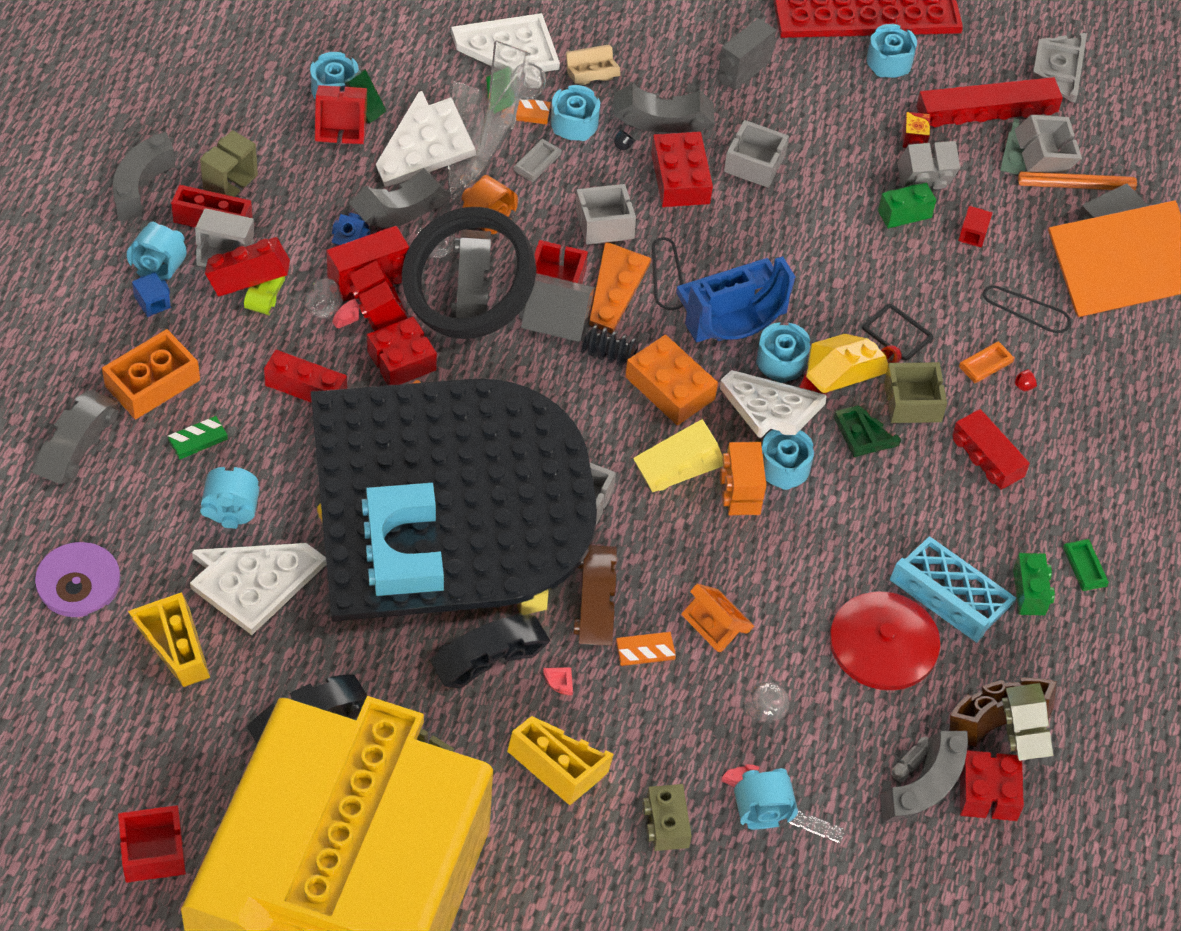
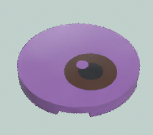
[35,542,121,617]

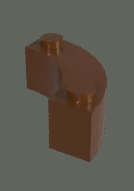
[573,545,617,646]
[949,678,1057,747]

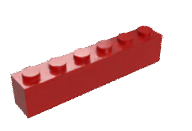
[916,77,1063,127]

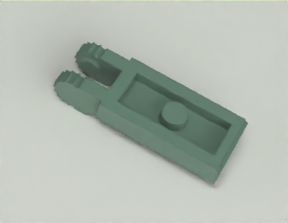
[1000,118,1026,175]

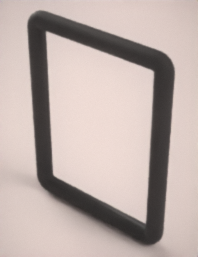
[862,303,934,361]

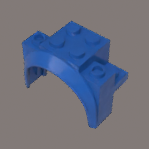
[676,256,796,343]

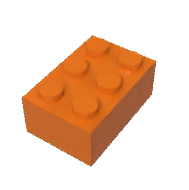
[102,329,200,420]
[625,334,718,426]

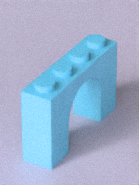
[362,483,444,596]

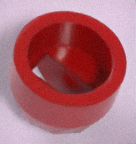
[881,345,902,364]
[1015,369,1037,391]

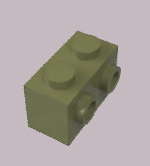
[642,784,692,851]

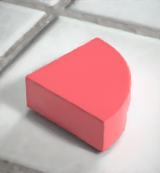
[332,298,359,329]
[543,667,573,695]
[722,764,760,787]

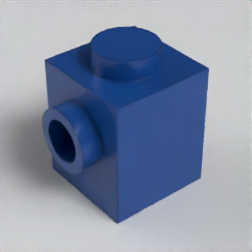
[132,272,171,317]

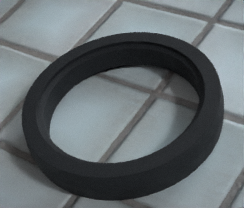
[402,207,536,339]

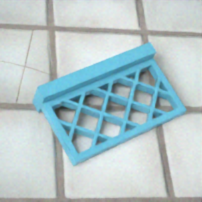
[890,536,1016,643]

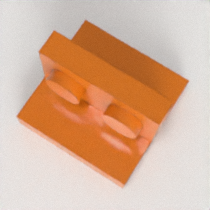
[681,583,754,652]

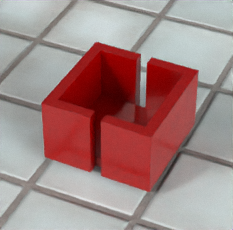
[315,85,367,144]
[534,240,588,284]
[350,260,409,331]
[367,316,437,385]
[960,750,1024,821]
[118,805,186,883]

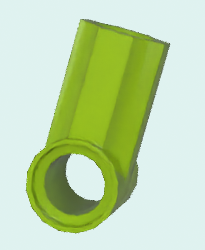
[244,276,285,316]

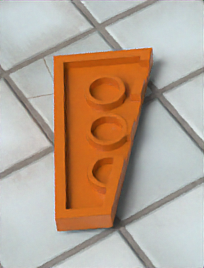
[589,242,651,333]

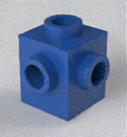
[332,213,370,246]

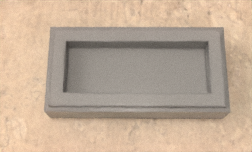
[513,139,562,182]

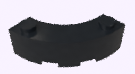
[430,613,550,689]
[246,674,368,744]

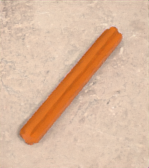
[1018,171,1137,190]

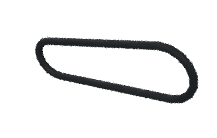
[652,237,684,310]
[983,285,1071,333]

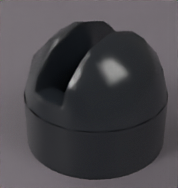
[614,129,635,150]

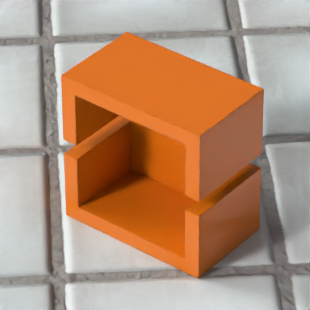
[720,442,766,515]

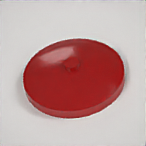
[830,592,940,690]

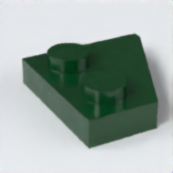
[834,405,901,457]

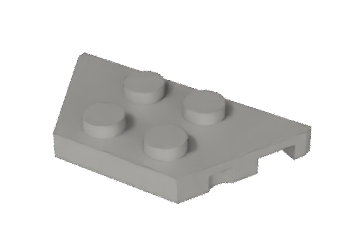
[1032,33,1087,102]

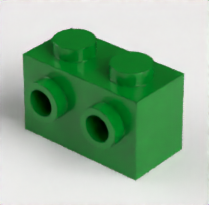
[878,182,936,229]
[1013,553,1055,616]

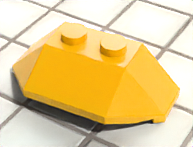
[806,334,888,393]

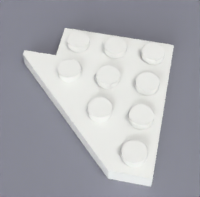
[451,13,560,88]
[376,91,476,187]
[720,370,826,438]
[190,543,326,635]

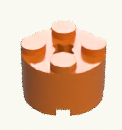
[461,175,518,234]

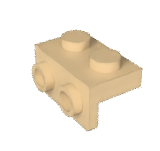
[566,45,620,85]

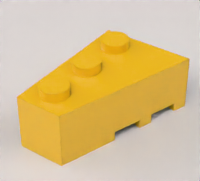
[128,592,210,687]
[507,716,614,805]

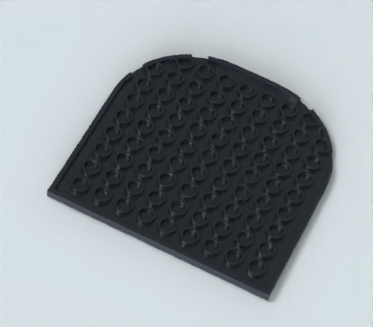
[311,379,597,622]

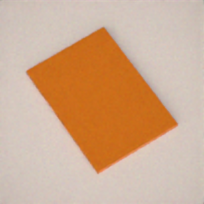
[1048,200,1181,317]

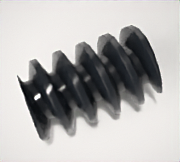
[581,324,638,367]

